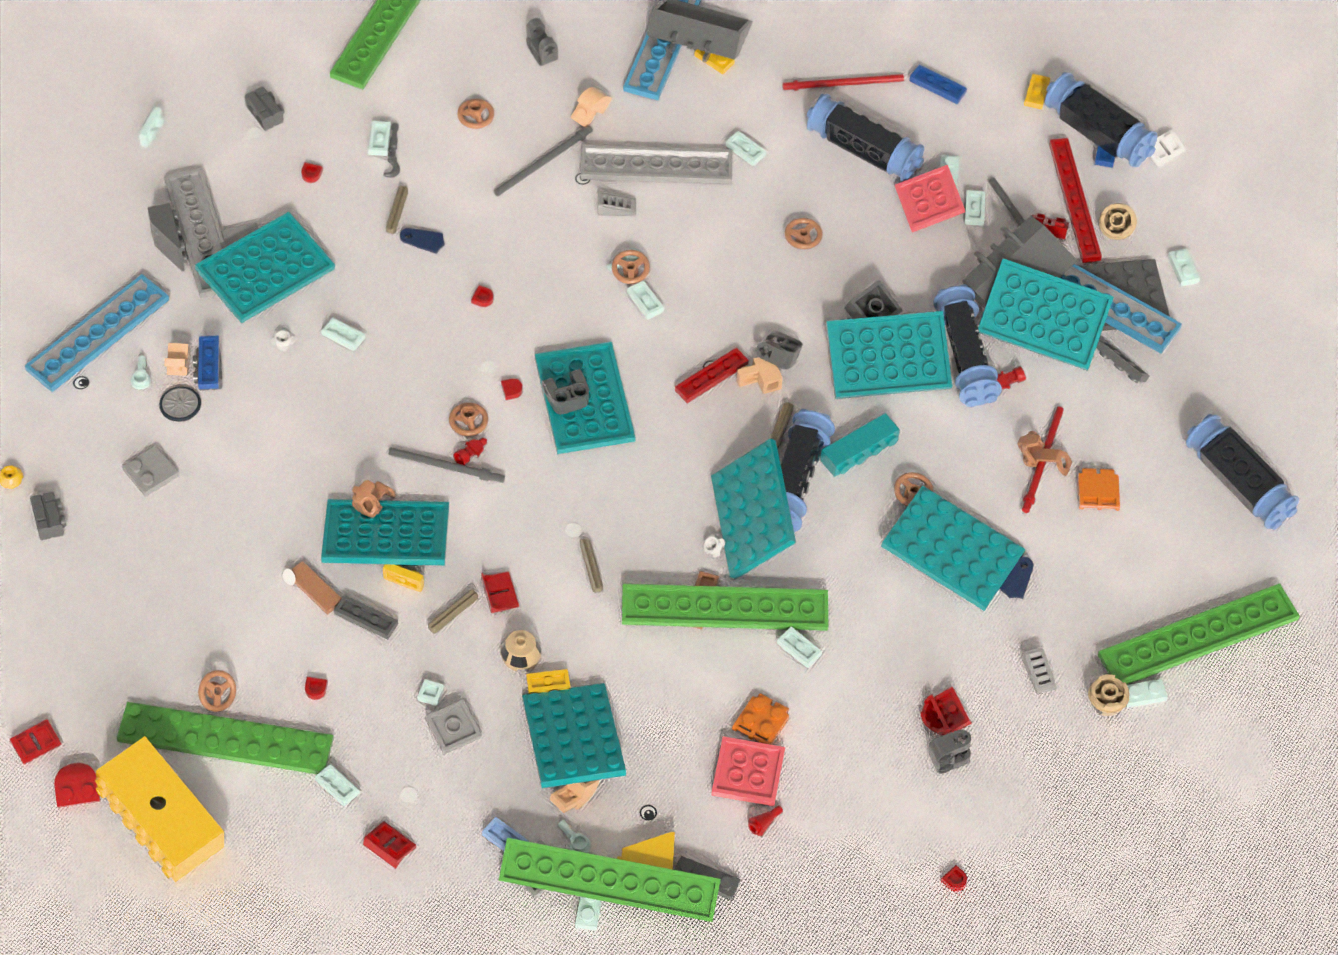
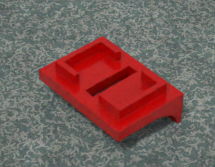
[1032,213,1069,240]
[481,571,519,613]
[9,719,62,765]
[363,821,416,869]

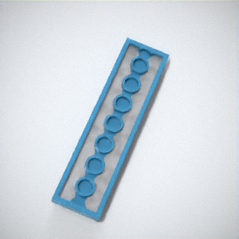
[623,0,702,101]
[1060,264,1182,354]
[25,274,169,392]

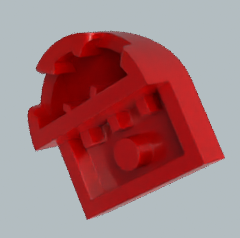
[920,686,972,736]
[54,763,101,808]

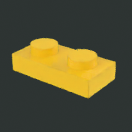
[694,49,735,74]
[1024,74,1051,110]
[383,564,424,592]
[526,669,570,694]

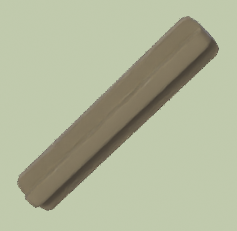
[385,186,408,234]
[770,402,794,449]
[580,538,603,593]
[428,589,478,633]

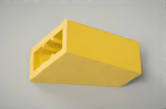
[617,832,675,870]

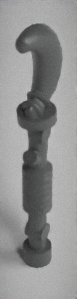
[383,123,400,178]

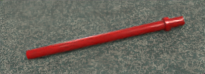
[782,74,904,91]
[1022,406,1064,513]

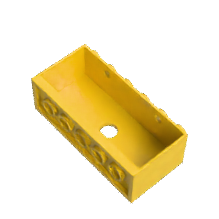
[95,736,224,882]

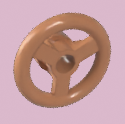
[457,99,495,129]
[784,218,823,249]
[611,250,650,284]
[449,402,488,436]
[894,472,934,506]
[198,670,236,712]

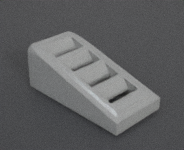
[598,192,636,215]
[1022,648,1057,694]

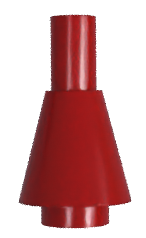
[748,805,783,836]

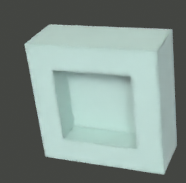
[417,679,445,706]

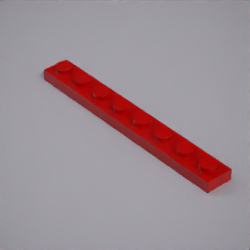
[1049,138,1102,263]

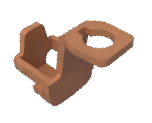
[1017,431,1072,476]
[352,480,396,518]

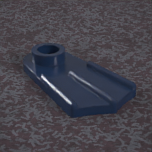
[400,228,445,254]
[1000,557,1034,599]

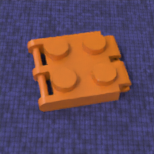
[1078,468,1120,511]
[732,693,789,745]

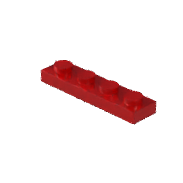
[675,347,749,404]

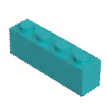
[820,413,900,477]

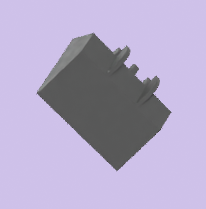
[647,0,753,62]
[962,216,1078,308]

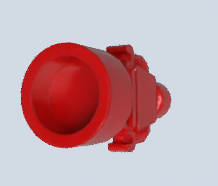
[997,366,1026,389]
[453,438,487,465]

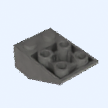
[147,203,187,271]

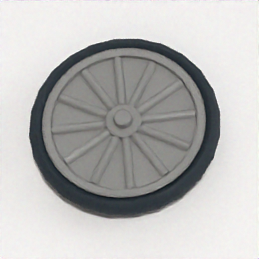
[159,386,201,422]

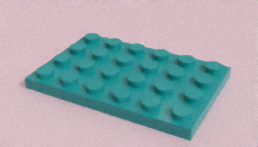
[195,212,335,324]
[978,258,1114,371]
[826,311,953,399]
[535,342,636,454]
[711,438,796,579]
[881,485,1026,611]
[321,499,449,566]
[522,683,626,788]

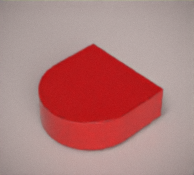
[301,162,323,183]
[471,285,494,307]
[501,378,523,400]
[305,677,328,700]
[941,865,967,891]

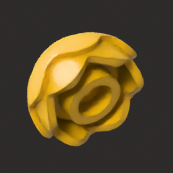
[0,465,24,489]

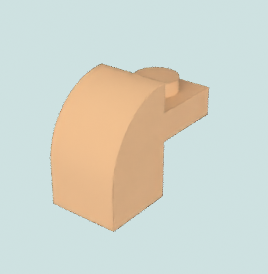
[570,87,612,127]
[165,343,191,375]
[736,358,782,394]
[550,780,600,813]

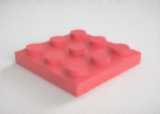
[895,165,966,233]
[711,736,785,806]

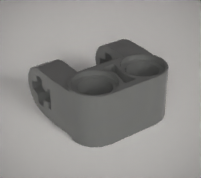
[526,18,558,66]
[756,331,803,369]
[542,369,589,414]
[929,730,971,774]

